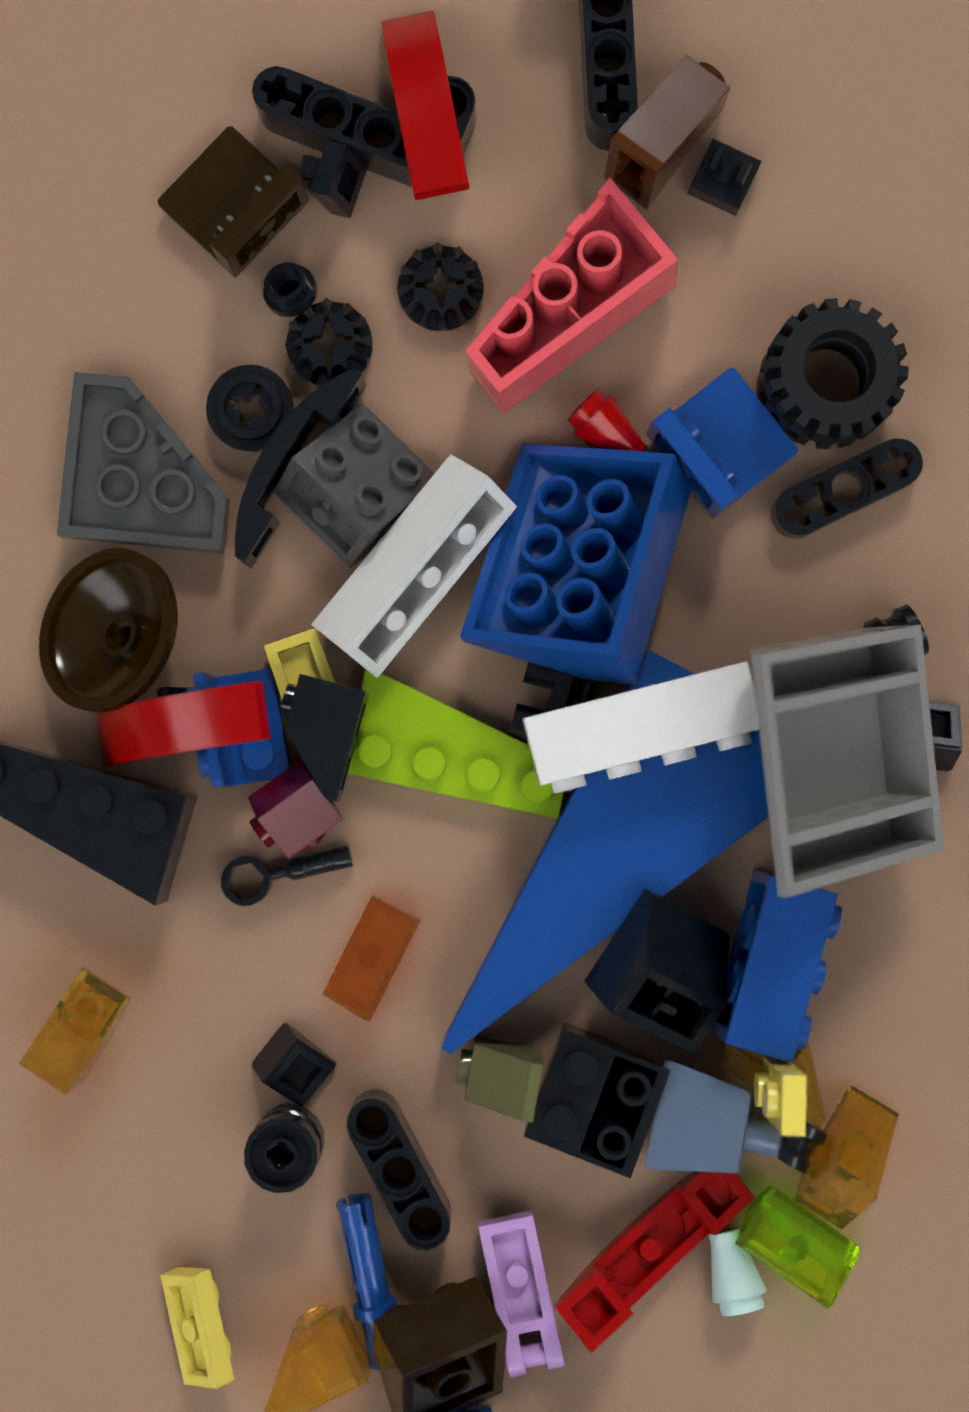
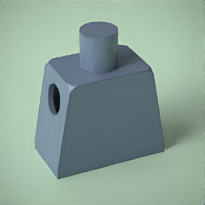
[644,1060,783,1174]

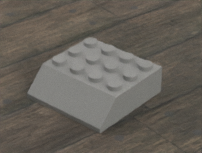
[751,625,944,898]

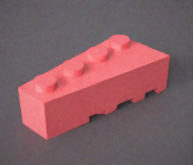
[466,178,678,414]

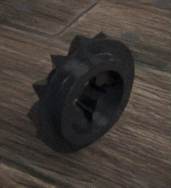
[397,242,484,331]
[285,298,373,386]
[206,365,294,453]

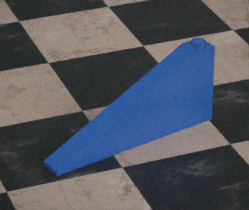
[441,650,769,1054]

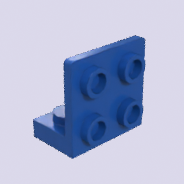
[646,368,798,519]
[187,668,291,787]

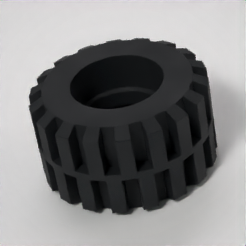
[758,298,909,450]

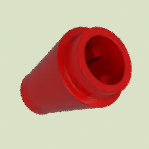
[567,389,648,452]

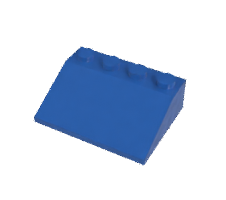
[460,443,692,685]

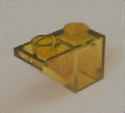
[19,967,131,1095]

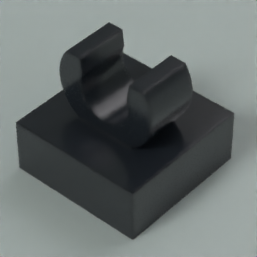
[687,139,762,216]
[297,140,367,218]

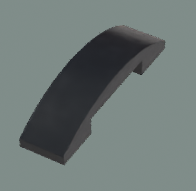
[235,368,366,569]

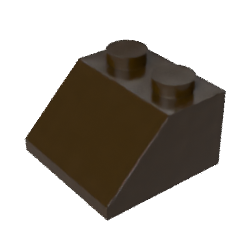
[373,1276,507,1412]

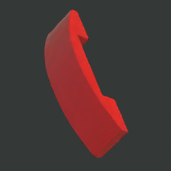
[381,10,470,201]
[96,681,271,767]
[553,1171,756,1353]

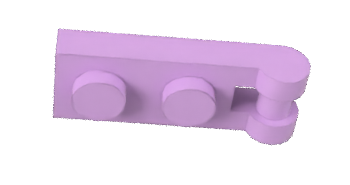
[478,1210,565,1378]

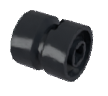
[244,1104,325,1193]

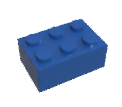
[711,869,842,1063]

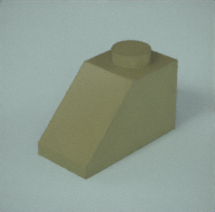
[456,1036,543,1123]

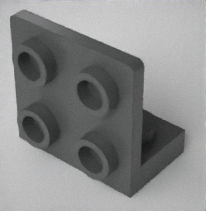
[274,405,435,568]

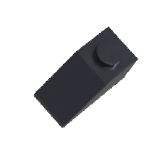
[280,674,369,801]

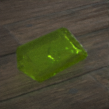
[735,1186,861,1309]

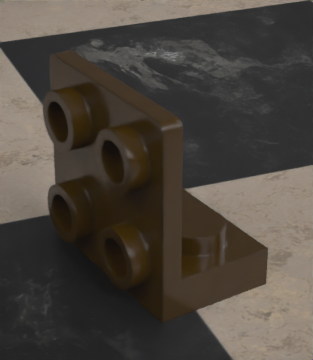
[158,126,310,278]

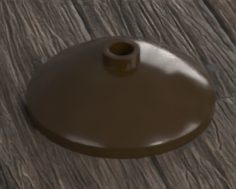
[39,548,178,713]

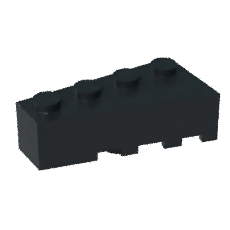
[0,740,197,906]

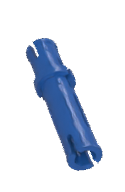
[336,1193,398,1370]

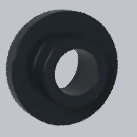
[263,262,317,317]

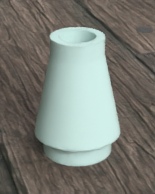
[708,1227,767,1316]

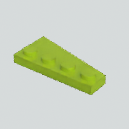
[348,669,564,819]

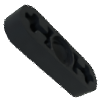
[771,438,923,539]

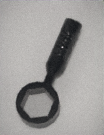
[221,845,353,906]

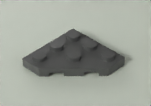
[57,372,230,554]

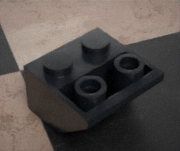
[584,888,730,1053]
[524,1022,670,1179]

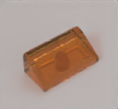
[322,895,421,1022]

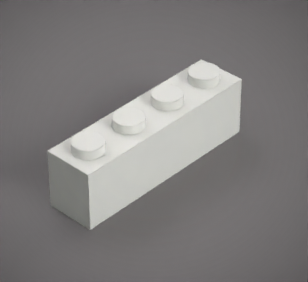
[311,454,517,678]
[522,661,759,794]

